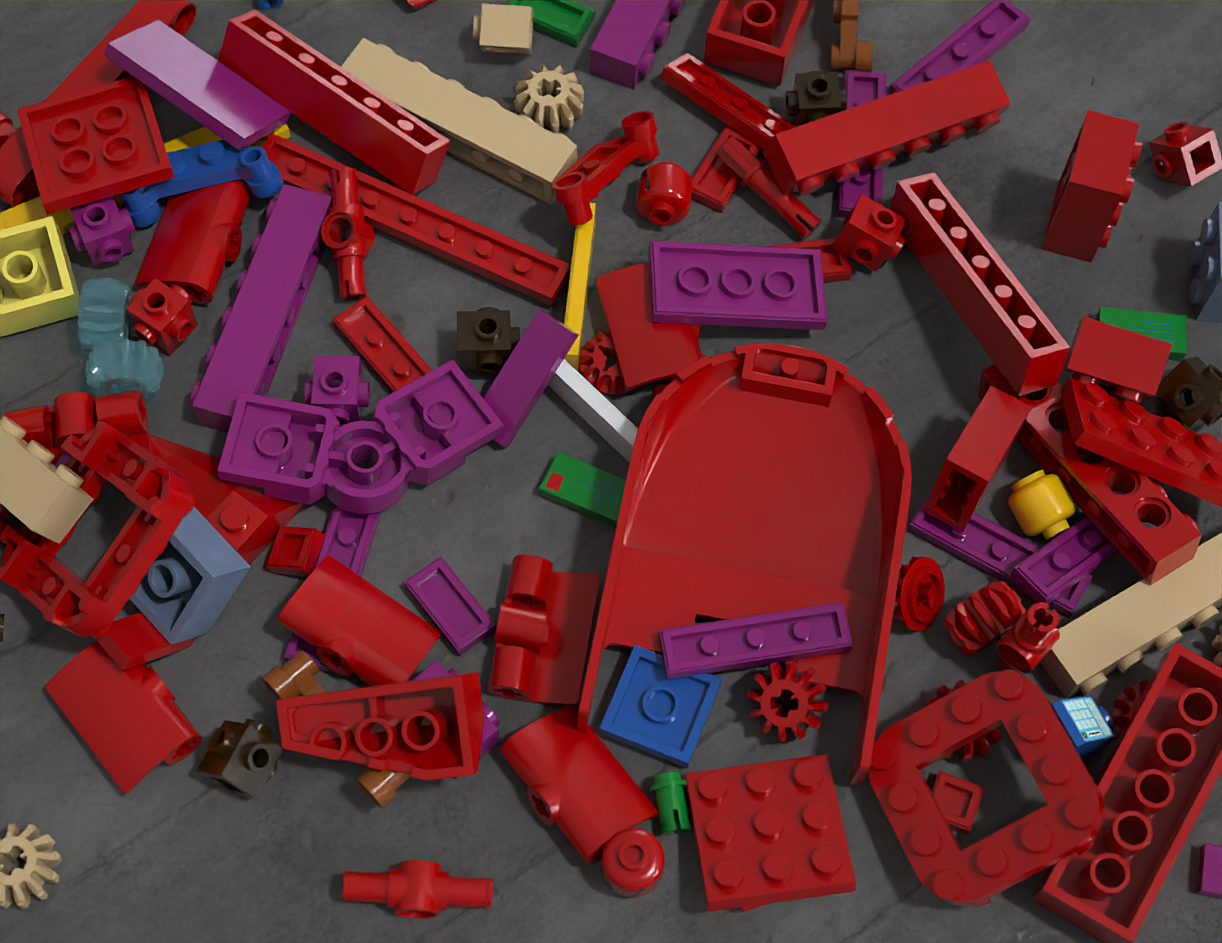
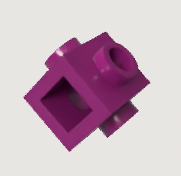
[69,196,136,265]
[304,355,370,427]

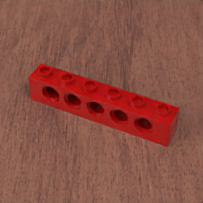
[978,364,1202,586]

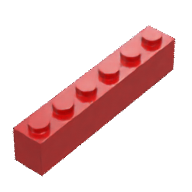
[218,9,450,195]
[762,60,1011,196]
[890,172,1070,396]

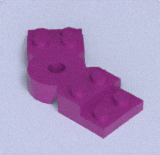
[218,359,504,514]

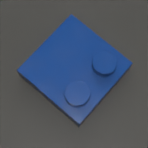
[599,645,722,769]

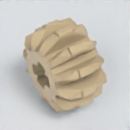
[514,64,584,133]
[0,824,62,909]

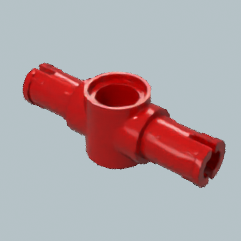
[321,167,375,300]
[996,602,1060,676]
[343,860,493,919]

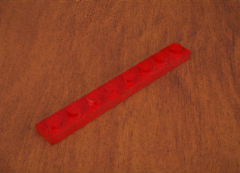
[262,133,571,307]

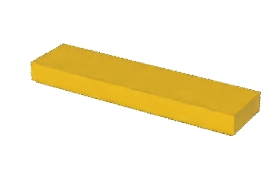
[564,203,596,372]

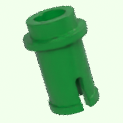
[649,771,692,835]

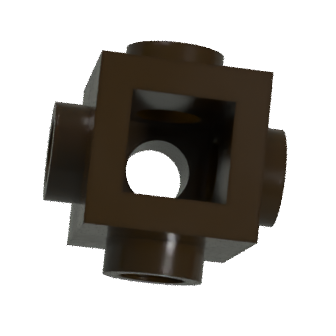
[786,71,847,127]
[457,307,520,374]
[1156,357,1222,428]
[197,718,284,799]

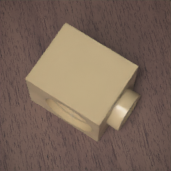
[473,4,534,55]

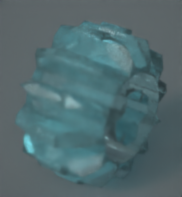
[77,277,131,353]
[85,337,164,399]

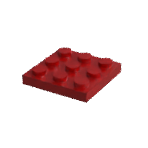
[17,76,175,215]
[686,754,856,912]

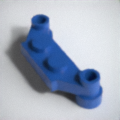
[119,140,283,227]

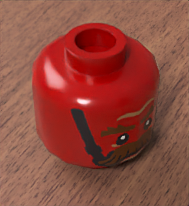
[636,161,693,226]
[601,828,665,898]

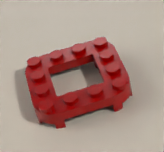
[0,421,195,639]
[868,669,1105,908]

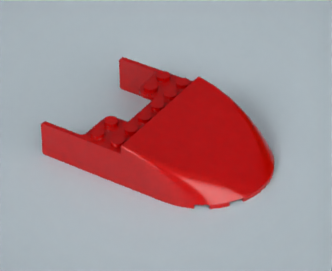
[577,343,912,786]

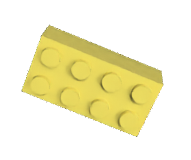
[0,216,84,337]

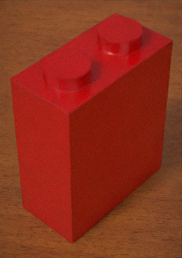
[923,386,1031,532]

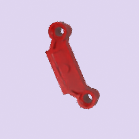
[551,111,660,225]

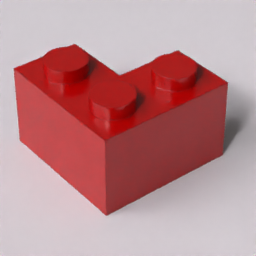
[1063,316,1173,403]

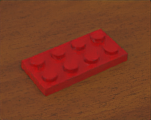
[1060,378,1222,507]

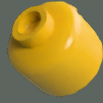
[1008,469,1076,540]

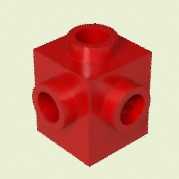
[1149,122,1222,186]
[832,194,906,272]
[126,278,198,356]

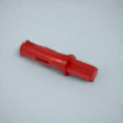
[717,137,822,240]

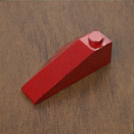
[149,434,306,565]
[276,672,485,780]

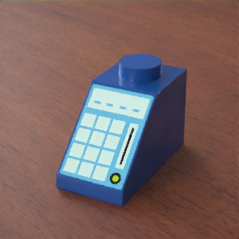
[1051,695,1115,761]

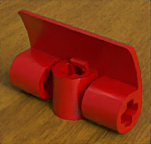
[135,179,253,304]
[596,262,703,391]
[3,390,149,468]
[487,554,600,706]
[277,556,442,686]
[46,640,202,794]
[500,706,658,865]

